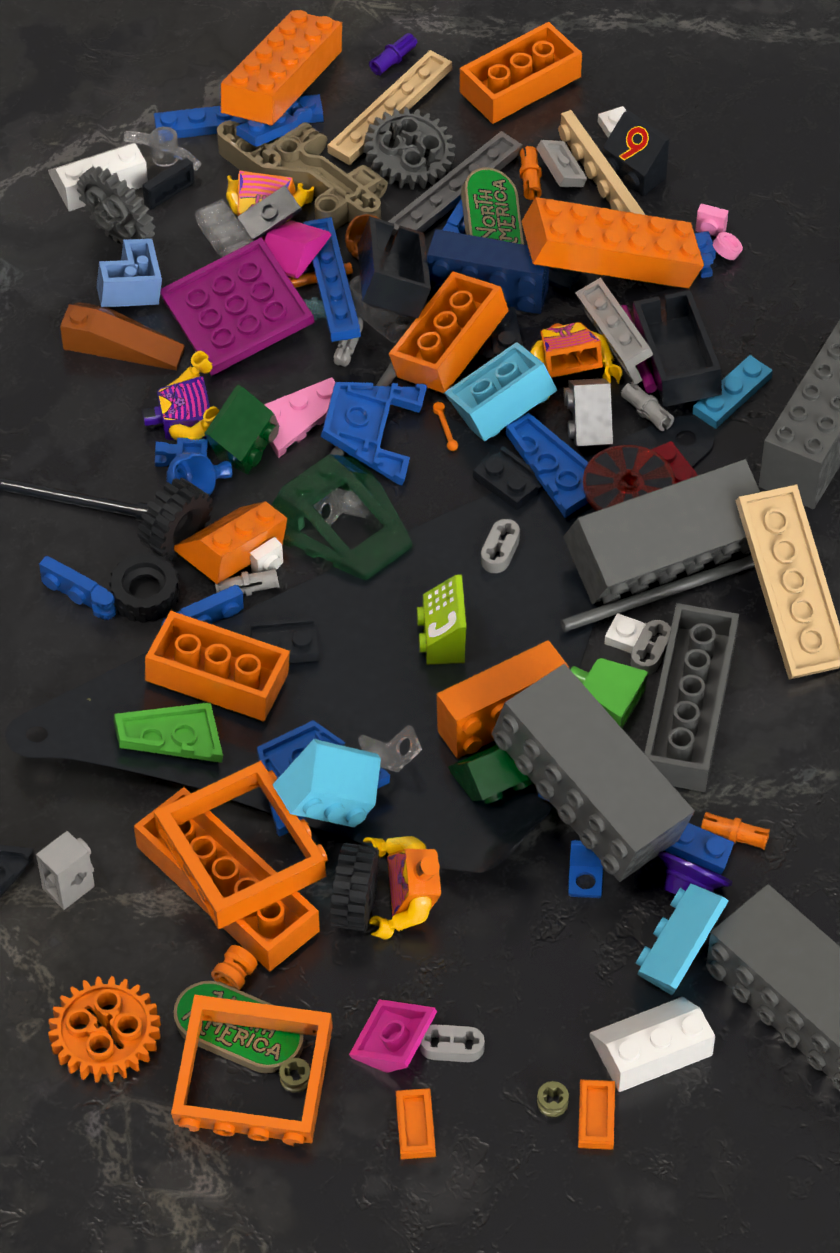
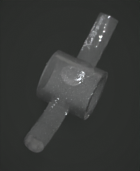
[124,127,201,171]

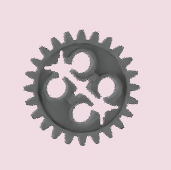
[363,107,455,190]
[77,166,155,246]

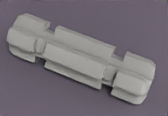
[333,317,363,367]

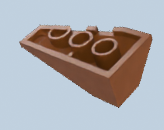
[60,302,185,371]

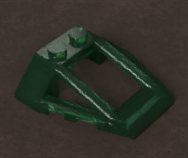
[271,454,412,581]

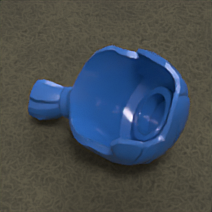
[166,453,233,495]

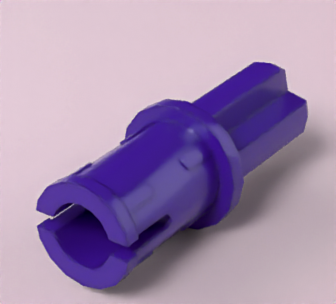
[369,33,417,76]

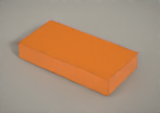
[578,1079,615,1150]
[395,1088,436,1159]

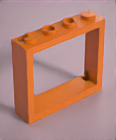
[154,761,328,930]
[171,995,333,1146]

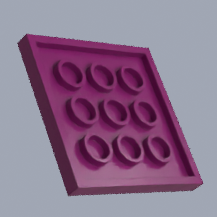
[160,237,315,376]

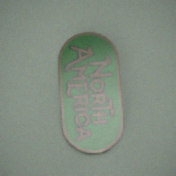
[461,167,524,245]
[174,981,304,1074]

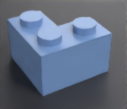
[96,239,162,307]

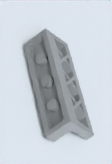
[575,277,653,385]

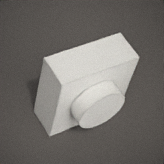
[598,106,626,138]
[250,537,283,573]
[604,613,646,653]

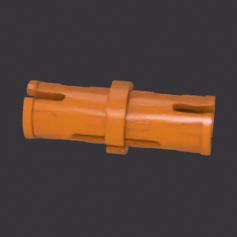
[519,146,542,200]
[701,812,770,850]

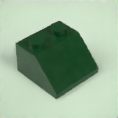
[205,384,280,474]
[448,745,532,804]

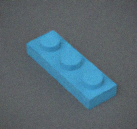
[693,355,773,429]

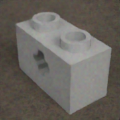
[36,831,95,910]

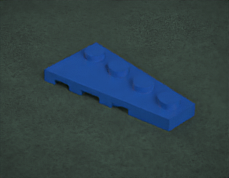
[506,413,611,518]

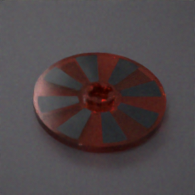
[583,445,675,511]

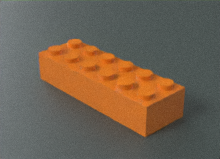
[221,10,342,126]
[521,197,704,289]
[134,787,320,972]

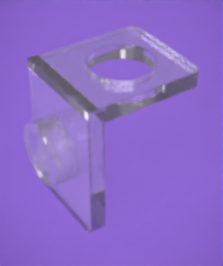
[311,487,371,532]
[358,725,422,772]

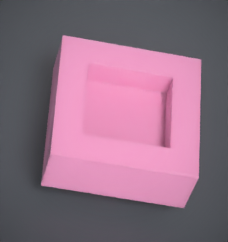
[696,203,728,237]

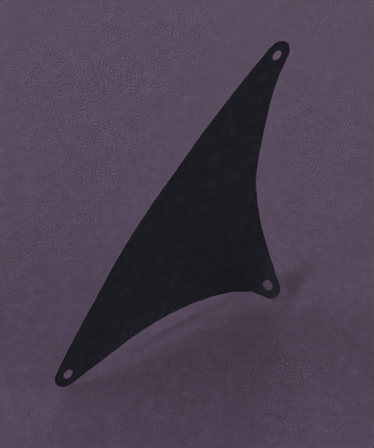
[5,416,714,873]

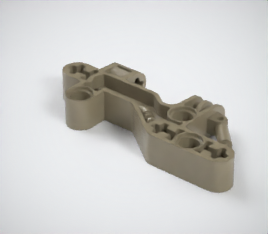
[217,121,388,230]

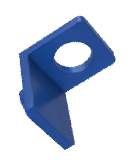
[568,840,603,898]

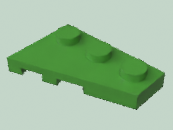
[114,702,223,763]

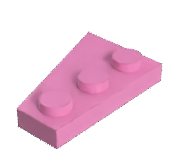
[264,377,335,458]

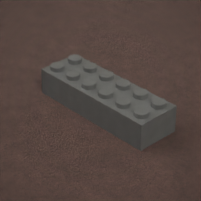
[644,603,739,792]

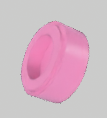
[713,232,743,260]

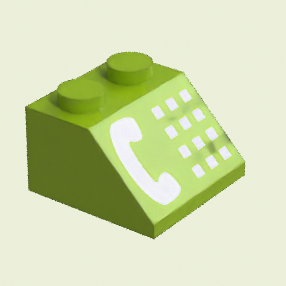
[417,575,466,664]

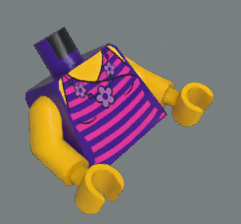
[142,350,220,440]

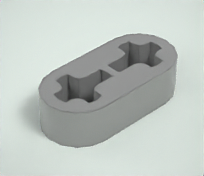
[481,519,520,573]
[630,620,671,675]
[419,1024,485,1062]

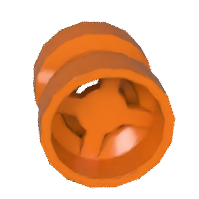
[211,945,258,991]

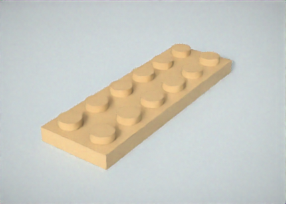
[735,485,840,680]

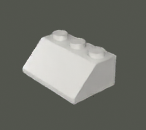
[48,143,148,211]
[589,997,715,1092]

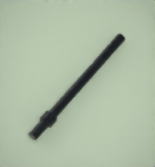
[0,478,149,521]

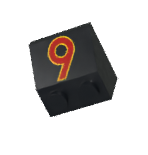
[602,110,670,196]

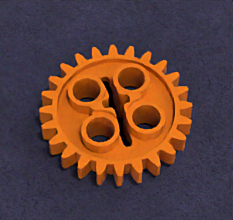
[48,976,161,1083]

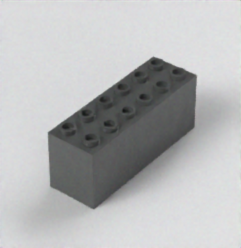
[758,320,840,509]
[563,459,760,605]
[491,663,695,882]
[706,884,840,1091]

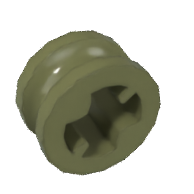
[279,1058,310,1092]
[537,1081,569,1117]

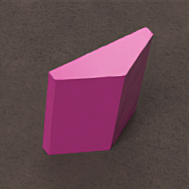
[264,220,332,279]
[349,999,437,1073]

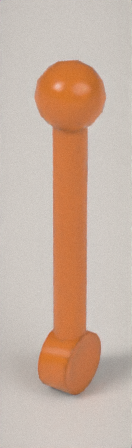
[433,402,459,451]

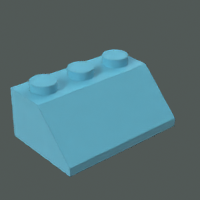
[444,342,557,441]
[273,739,381,827]
[635,883,729,995]

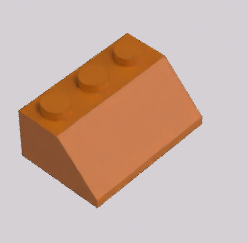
[174,501,288,584]

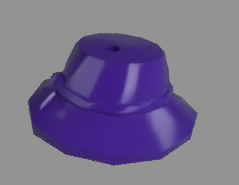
[658,852,732,896]

